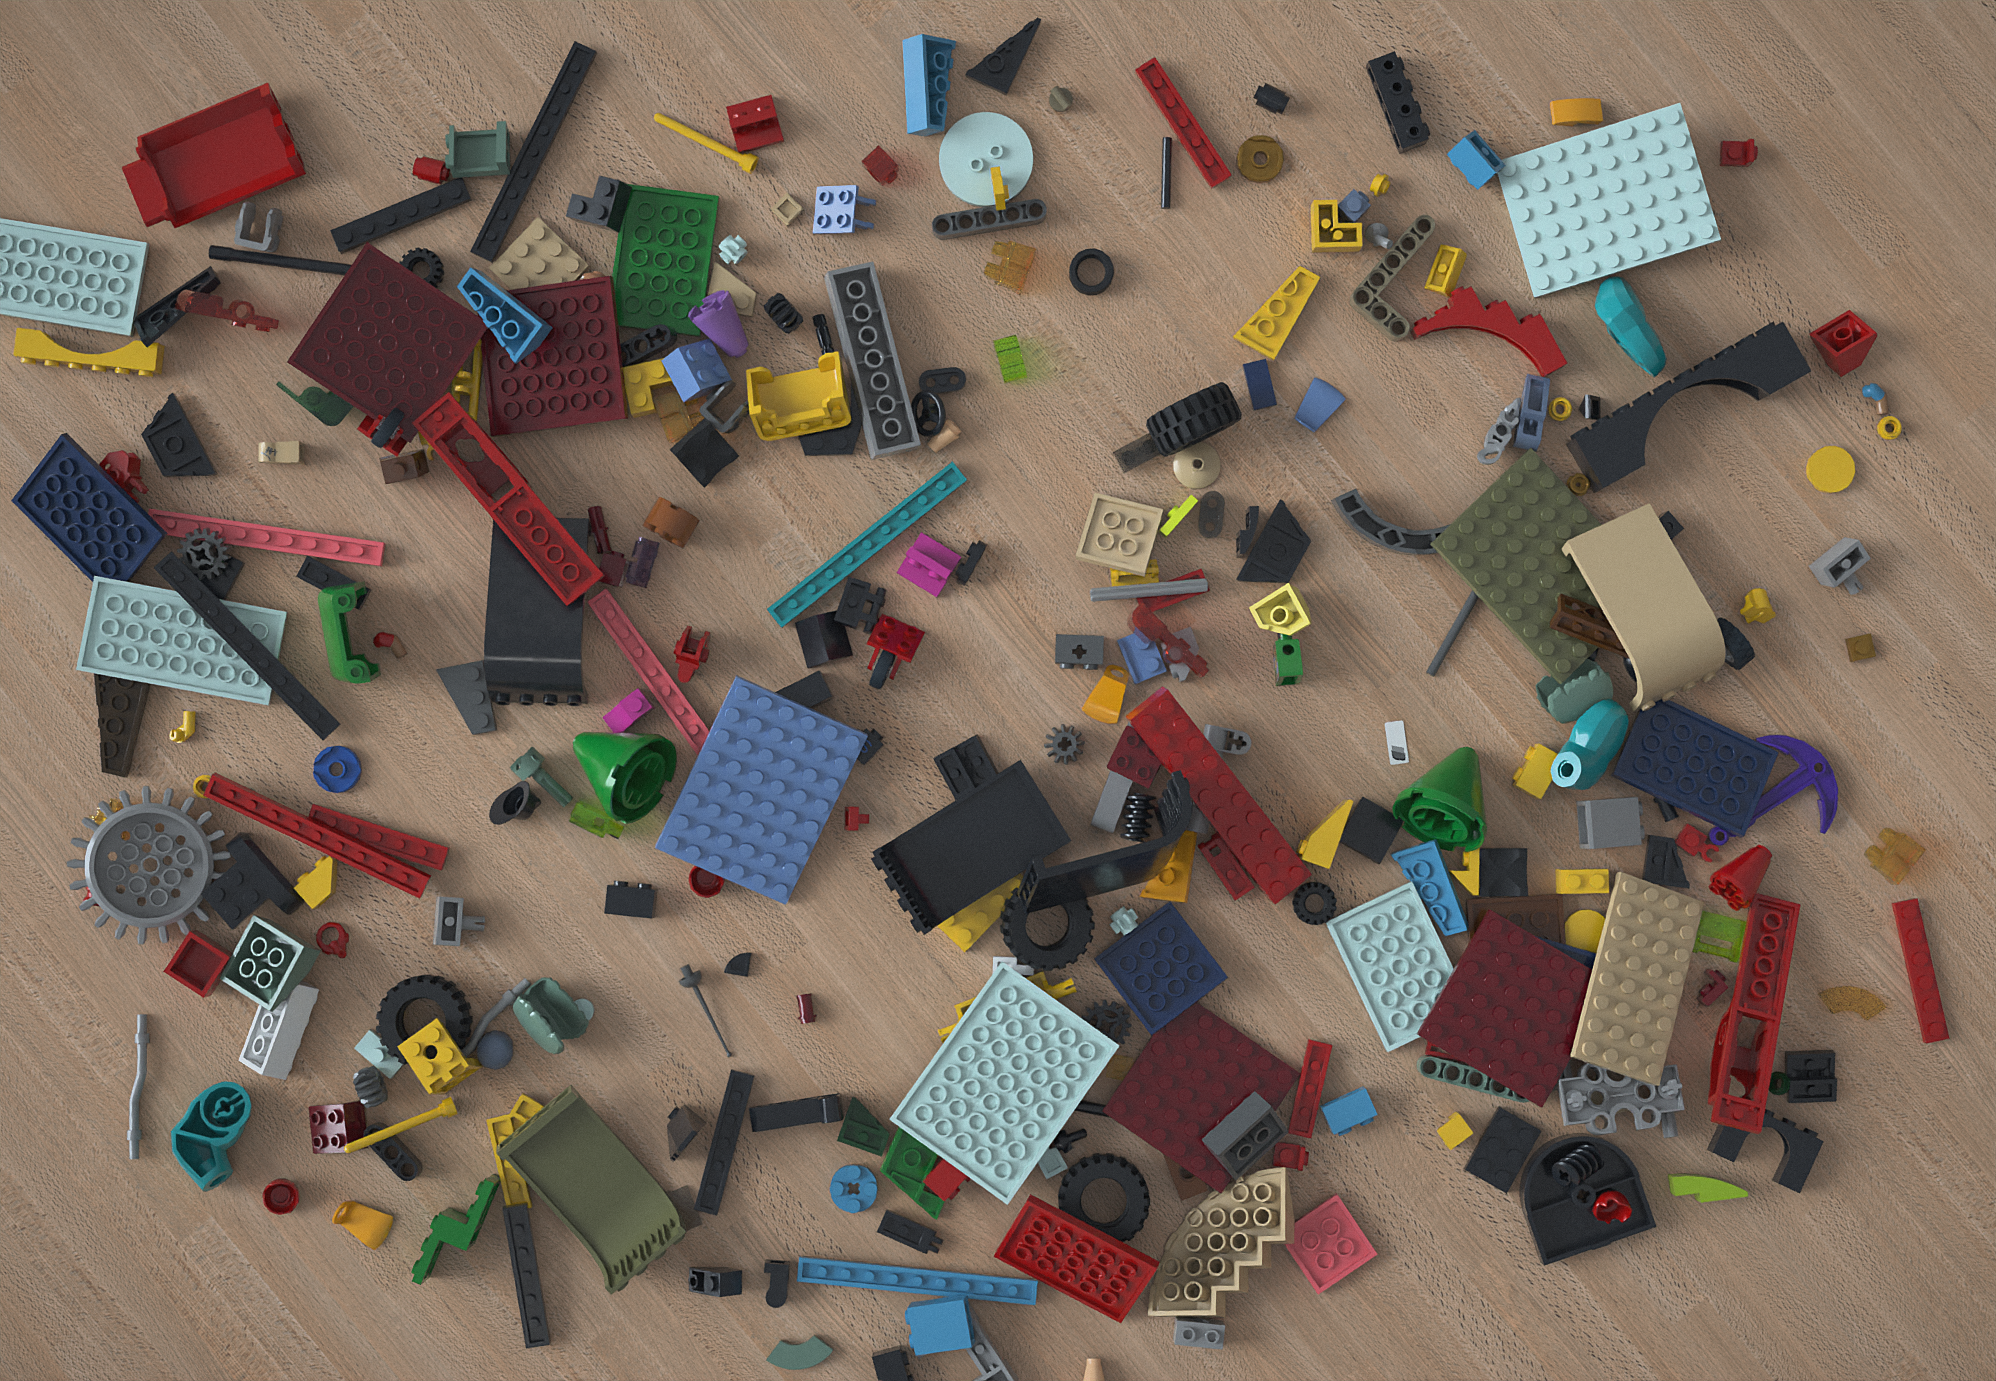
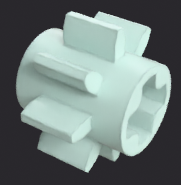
[719,235,748,264]
[1109,906,1139,936]

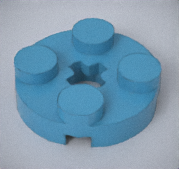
[830,1164,878,1213]

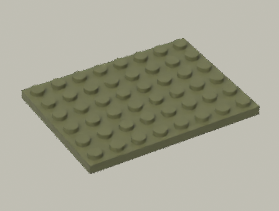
[1430,448,1602,684]

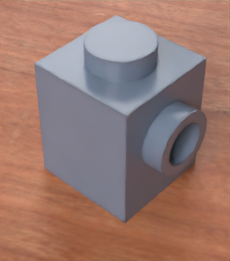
[1338,189,1371,223]

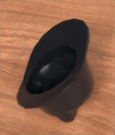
[489,781,541,825]

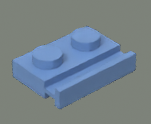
[1117,627,1167,684]

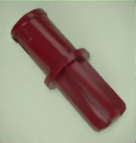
[588,506,612,554]

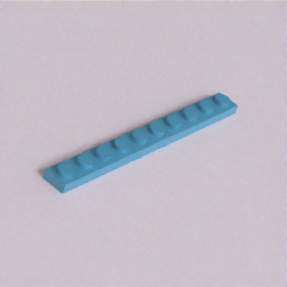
[797,1256,1038,1305]

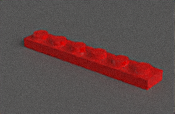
[1135,57,1232,189]
[308,804,450,871]
[1892,898,1950,1044]

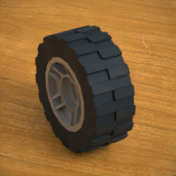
[1717,617,1755,670]

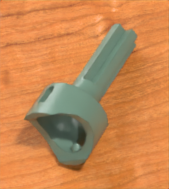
[510,747,573,807]

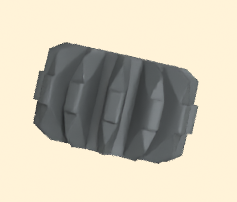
[1044,724,1085,765]
[353,1066,388,1108]

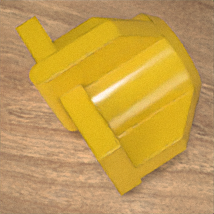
[1740,588,1776,624]

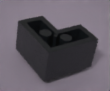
[566,176,632,233]

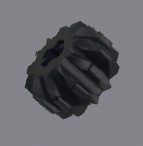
[764,293,803,334]

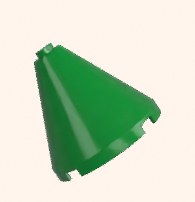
[573,732,677,824]
[1392,747,1487,852]

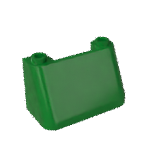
[318,581,381,684]

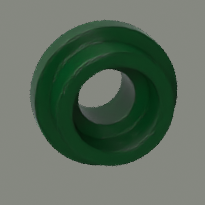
[1769,1071,1790,1095]

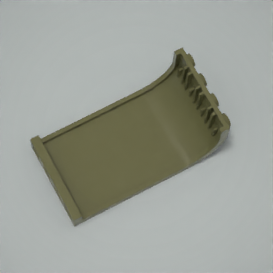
[496,1085,686,1295]

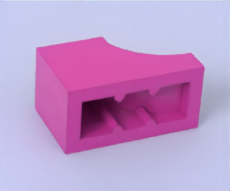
[602,688,655,733]

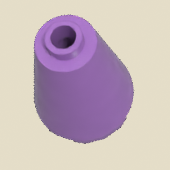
[688,290,749,358]

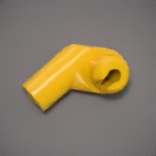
[169,711,196,743]

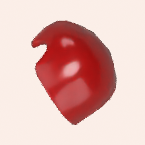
[688,866,725,898]
[262,1178,300,1215]
[1592,1191,1633,1224]

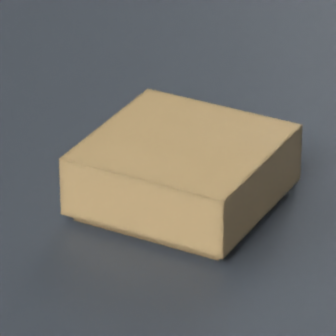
[771,193,804,227]

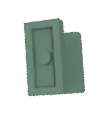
[445,121,510,178]

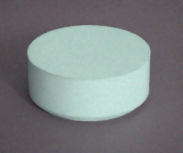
[574,998,595,1021]

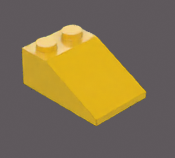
[1296,799,1354,869]

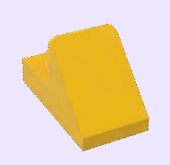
[1448,847,1480,895]

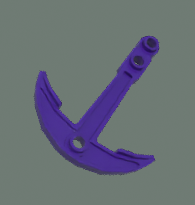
[1708,735,1838,846]

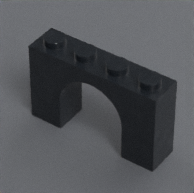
[1707,1097,1824,1194]

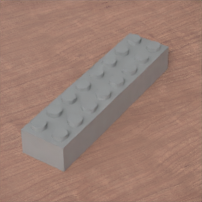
[824,262,921,460]

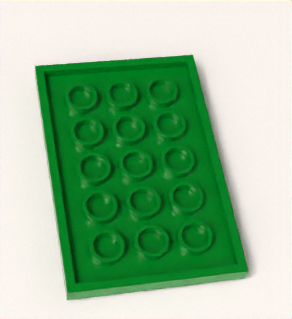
[612,184,720,337]

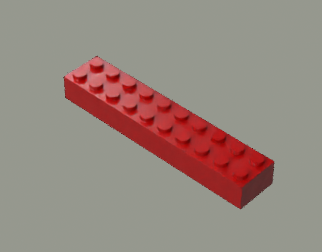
[1125,686,1312,905]

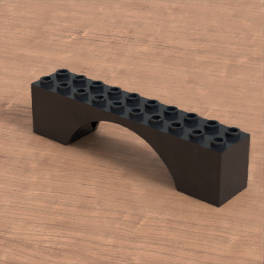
[1566,321,1811,493]

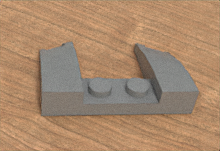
[917,1303,1019,1381]

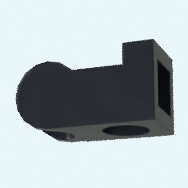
[764,1259,790,1308]

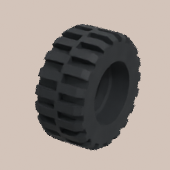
[1146,382,1242,457]
[1000,888,1095,971]
[376,975,473,1065]
[1058,1153,1150,1242]

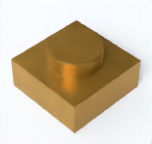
[1845,633,1876,662]

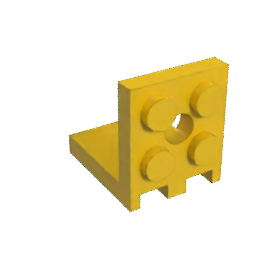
[397,1018,483,1095]

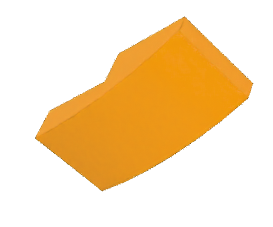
[1550,98,1603,127]

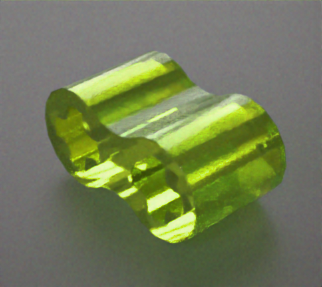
[993,334,1027,384]

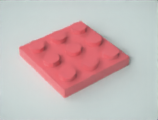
[1284,1193,1378,1295]

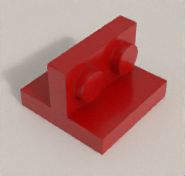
[726,95,784,153]

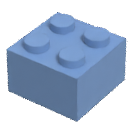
[661,338,732,402]

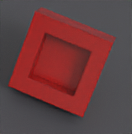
[844,807,869,831]

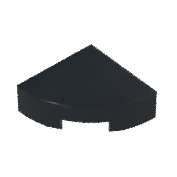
[724,952,752,977]

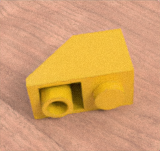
[294,855,338,909]

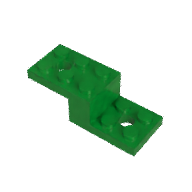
[411,1174,501,1285]

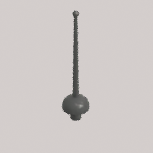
[679,964,732,1057]

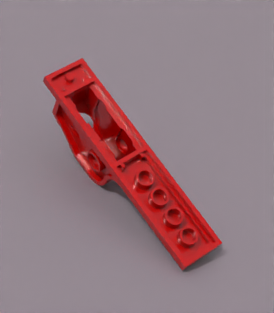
[412,392,605,607]
[1708,893,1801,1134]

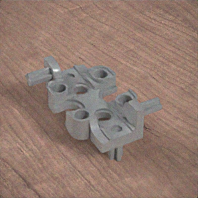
[1553,1061,1685,1138]

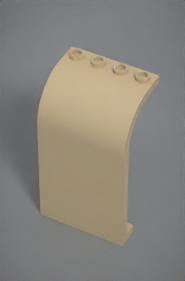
[1562,503,1726,712]

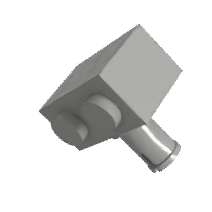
[1809,537,1871,595]
[433,897,485,946]

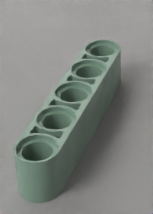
[1416,1055,1529,1103]

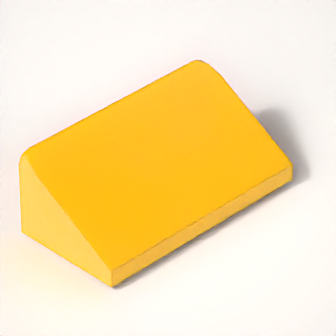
[1424,244,1467,298]

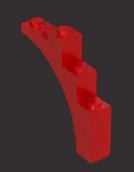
[1410,286,1568,377]

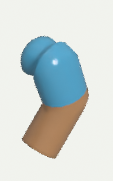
[1862,383,1889,415]

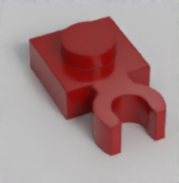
[1674,823,1719,862]

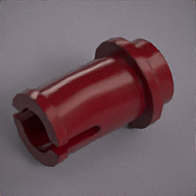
[796,993,817,1024]

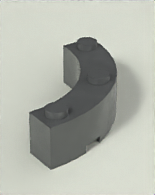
[1331,489,1450,555]

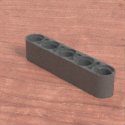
[932,199,1047,240]

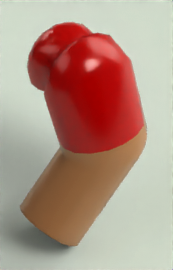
[373,632,408,659]

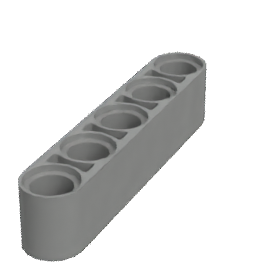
[1090,722,1134,833]

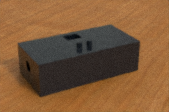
[775,671,834,709]

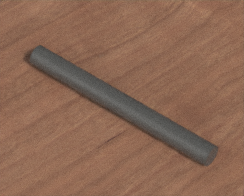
[1426,590,1479,677]

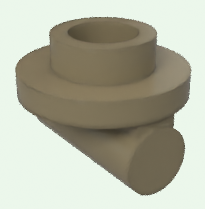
[1049,86,1073,112]

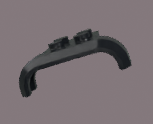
[201,832,304,930]

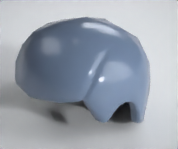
[477,1030,513,1070]

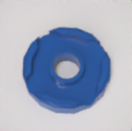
[313,746,362,793]

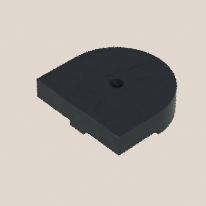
[1519,1133,1657,1266]

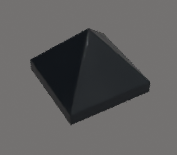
[1579,395,1601,421]

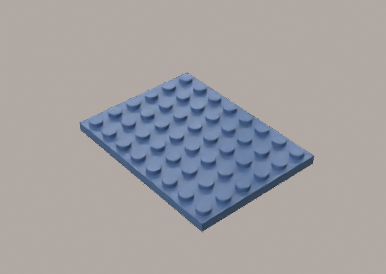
[655,675,868,905]

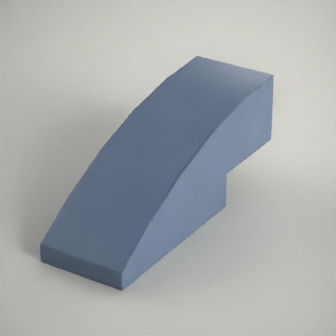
[1513,374,1550,452]

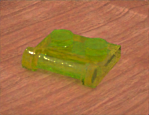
[1692,911,1746,963]

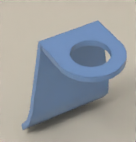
[1294,378,1346,433]

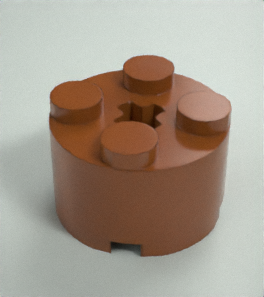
[643,497,700,549]

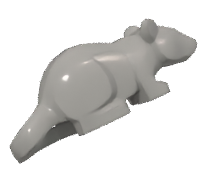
[1477,397,1521,465]

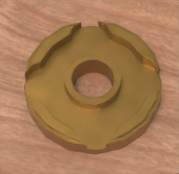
[1236,135,1284,183]

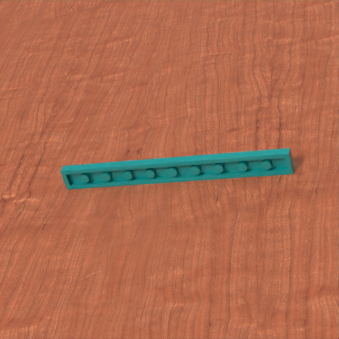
[767,461,967,628]

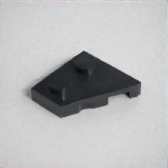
[1642,835,1690,889]

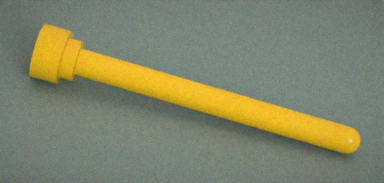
[654,113,759,174]
[344,1097,457,1153]

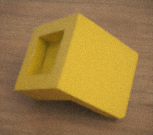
[1437,1112,1473,1150]

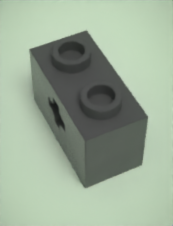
[1055,634,1104,670]

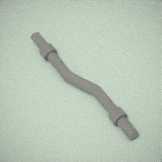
[461,978,531,1058]
[127,1014,149,1159]

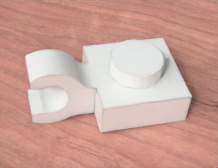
[993,956,1034,975]

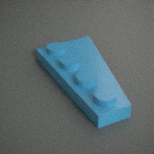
[1391,839,1469,936]

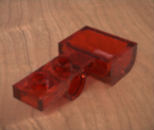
[176,289,279,332]
[1127,602,1209,678]

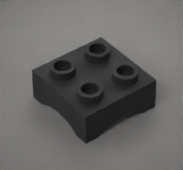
[670,418,739,488]
[1477,848,1528,897]

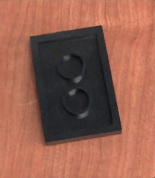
[1464,1106,1541,1194]

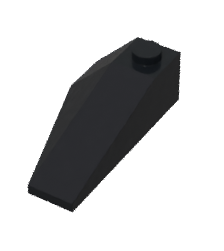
[667,1104,706,1162]

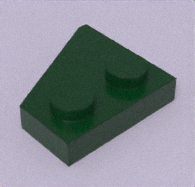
[837,1096,890,1157]

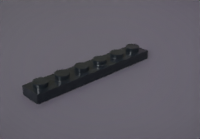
[330,177,472,254]
[694,1069,755,1216]
[502,1202,551,1349]

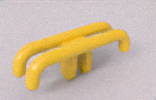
[451,339,482,422]

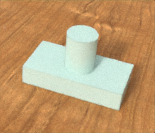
[354,1029,404,1079]

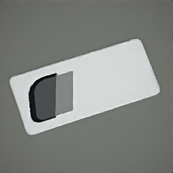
[1385,720,1409,765]

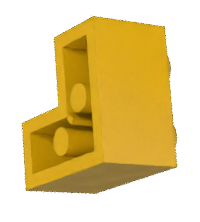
[1311,200,1362,253]
[623,358,674,418]

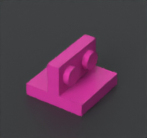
[896,532,962,598]

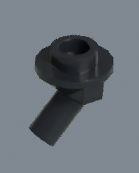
[1054,1128,1087,1154]

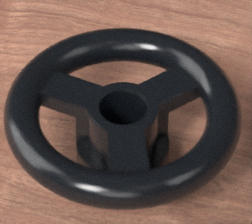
[911,390,946,437]

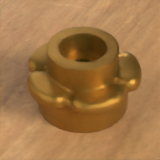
[1566,473,1590,496]

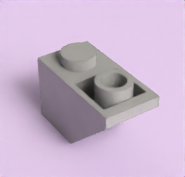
[1161,627,1199,682]

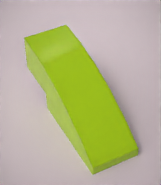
[1668,1173,1748,1203]

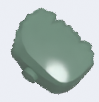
[1536,658,1613,724]
[513,977,589,1054]

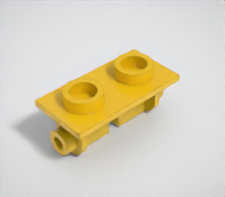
[1110,559,1159,587]

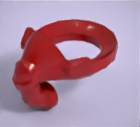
[316,922,349,959]

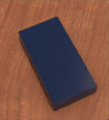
[1242,359,1277,411]

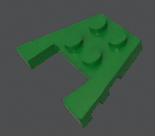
[880,1127,944,1220]

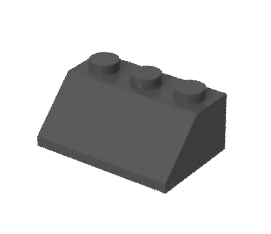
[1202,1091,1289,1180]

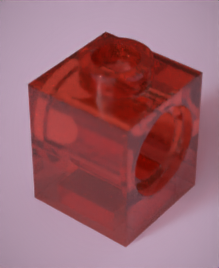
[861,145,899,186]

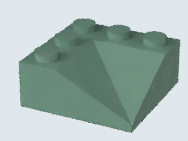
[219,915,320,1012]

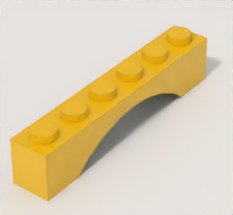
[13,328,165,377]

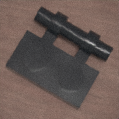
[834,577,886,635]

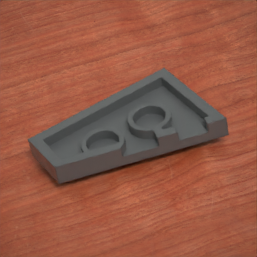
[436,660,497,735]

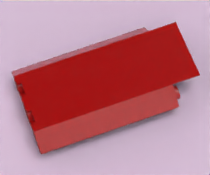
[122,83,306,228]

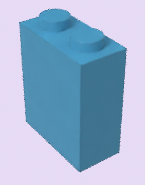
[905,1294,976,1356]

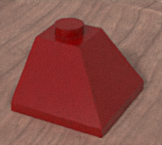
[1809,310,1877,377]

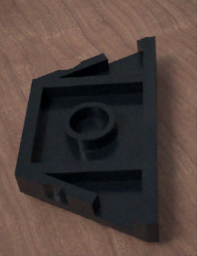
[141,393,217,477]
[1236,499,1311,583]

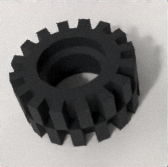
[399,247,444,288]
[1292,882,1337,925]

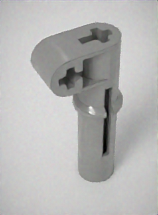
[1186,724,1251,834]

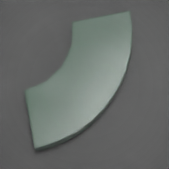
[766,1334,833,1370]

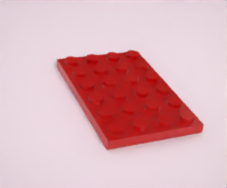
[993,1194,1160,1323]

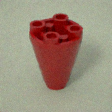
[1708,844,1772,911]

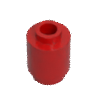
[413,156,450,185]

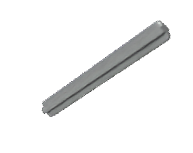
[1090,578,1208,602]

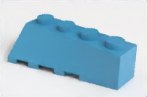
[903,34,956,137]
[457,267,553,364]

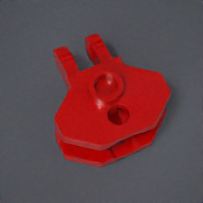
[99,450,149,503]
[673,626,711,683]

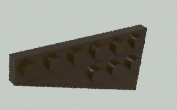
[94,673,151,778]

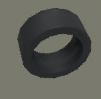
[1069,248,1114,296]

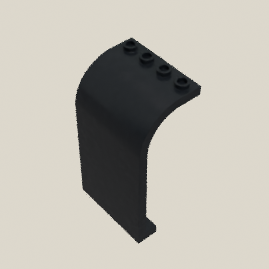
[484,518,592,706]
[871,760,1071,935]
[1017,770,1192,914]

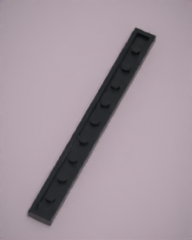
[470,41,597,263]
[154,551,341,741]

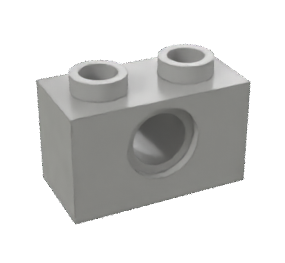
[1173,1317,1225,1350]

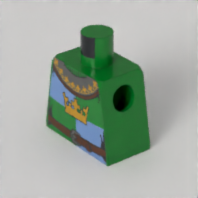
[1273,633,1303,686]

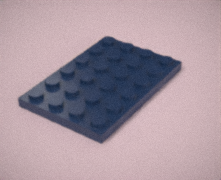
[11,433,168,582]
[1611,699,1779,838]

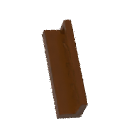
[1550,594,1630,659]

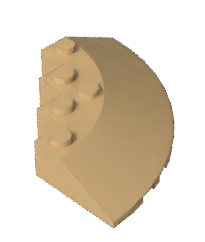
[1148,1167,1294,1318]

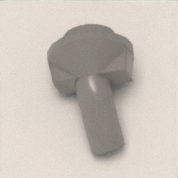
[1365,223,1393,249]

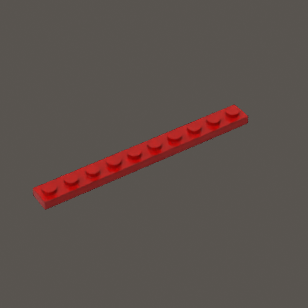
[203,772,431,899]

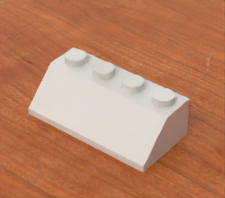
[239,981,319,1080]

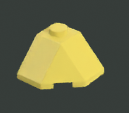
[1249,583,1312,636]

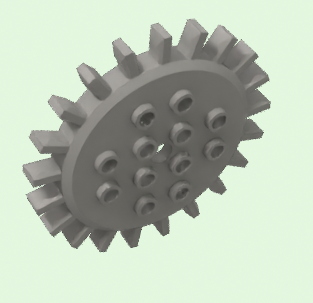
[67,786,232,944]

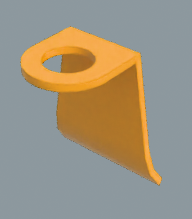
[1082,665,1129,724]
[332,1200,393,1250]

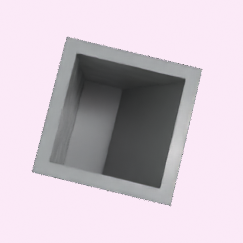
[1576,797,1645,849]

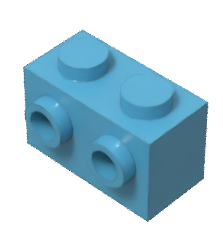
[1447,130,1506,190]
[1320,1086,1378,1136]

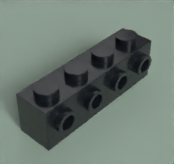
[1366,51,1430,154]

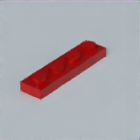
[1288,1039,1332,1139]

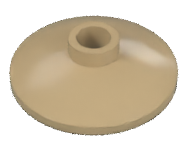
[1173,442,1220,489]

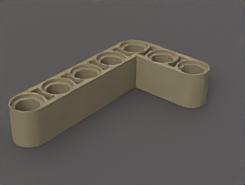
[1350,215,1435,342]

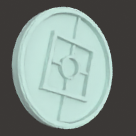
[939,112,1033,207]

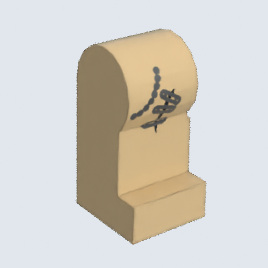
[258,441,305,465]

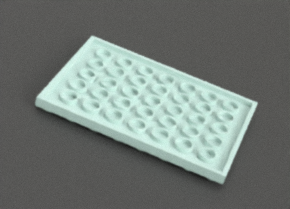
[1497,103,1721,298]
[889,962,1119,1205]

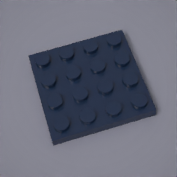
[1094,902,1228,1036]

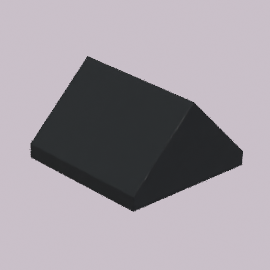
[795,611,853,668]

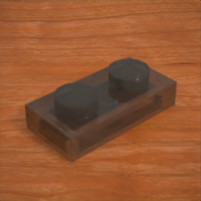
[1113,433,1161,474]

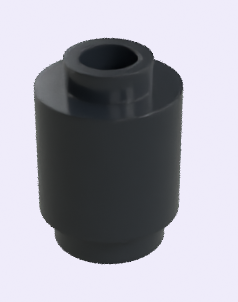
[1253,83,1290,114]

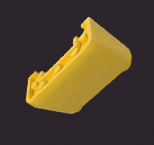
[746,351,851,441]

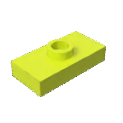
[1159,495,1198,538]

